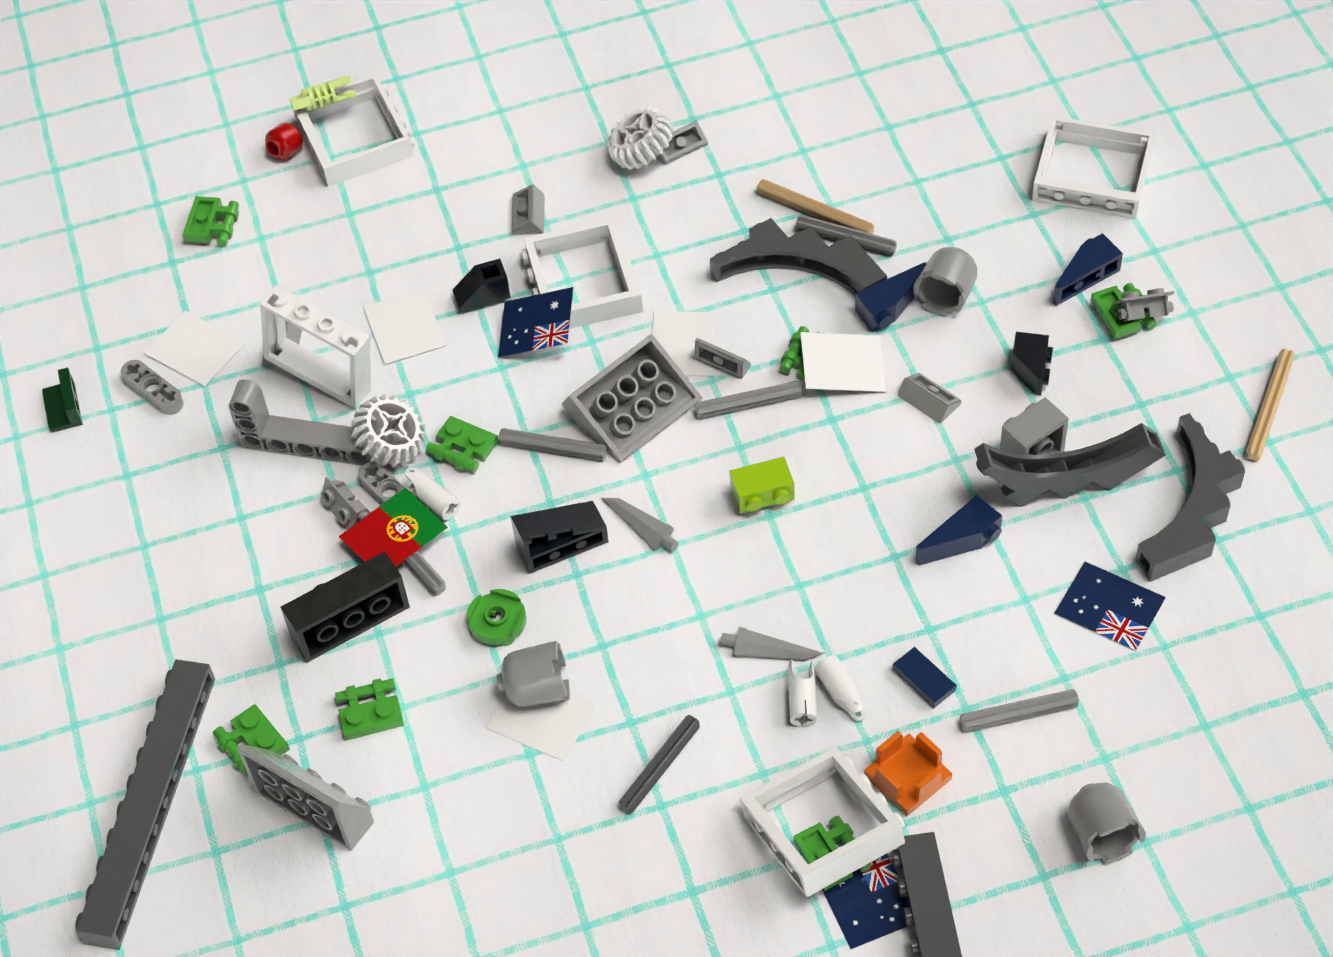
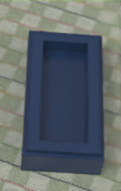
[892,647,957,708]

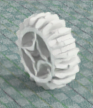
[606,106,674,170]
[350,393,426,468]

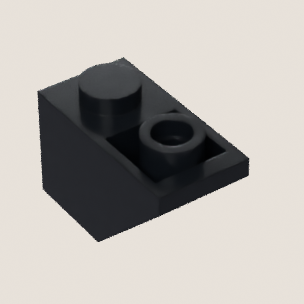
[452,258,511,312]
[1011,332,1053,396]

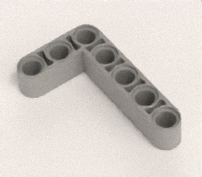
[228,379,371,465]

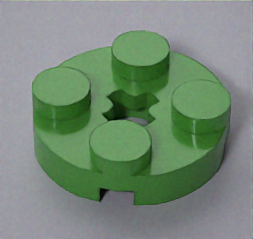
[467,589,527,646]

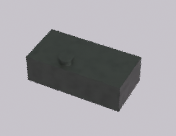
[280,551,410,663]

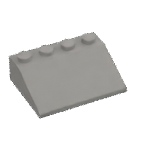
[561,333,703,463]
[237,744,374,851]

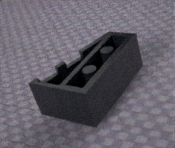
[510,501,609,574]

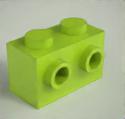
[729,456,795,514]

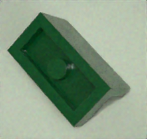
[42,367,83,433]

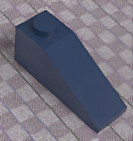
[1053,233,1123,306]
[855,262,927,332]
[915,495,1002,566]

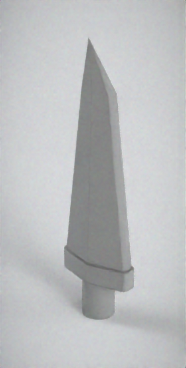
[602,498,679,551]
[720,627,824,661]

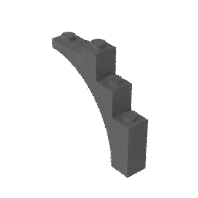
[710,218,887,295]
[1135,413,1245,582]
[974,423,1166,506]

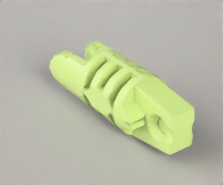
[289,75,356,111]

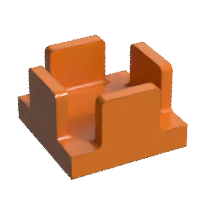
[864,731,952,816]

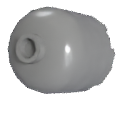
[913,247,977,316]
[496,641,570,707]
[1068,783,1146,864]

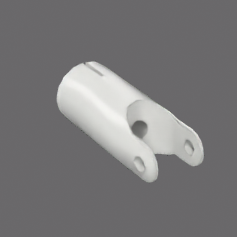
[405,468,461,520]
[815,655,866,721]
[788,659,817,727]

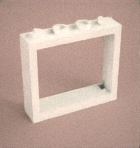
[293,73,415,187]
[1032,116,1155,219]
[521,217,643,329]
[260,285,371,409]
[740,746,905,897]

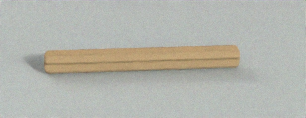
[757,179,875,234]
[1245,349,1295,461]

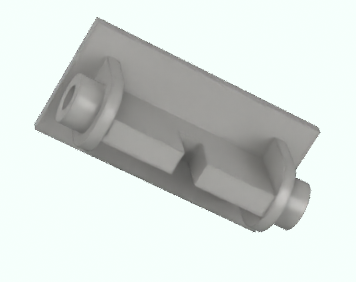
[1113,288,1175,321]
[321,477,370,529]

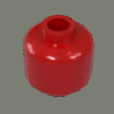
[265,122,303,160]

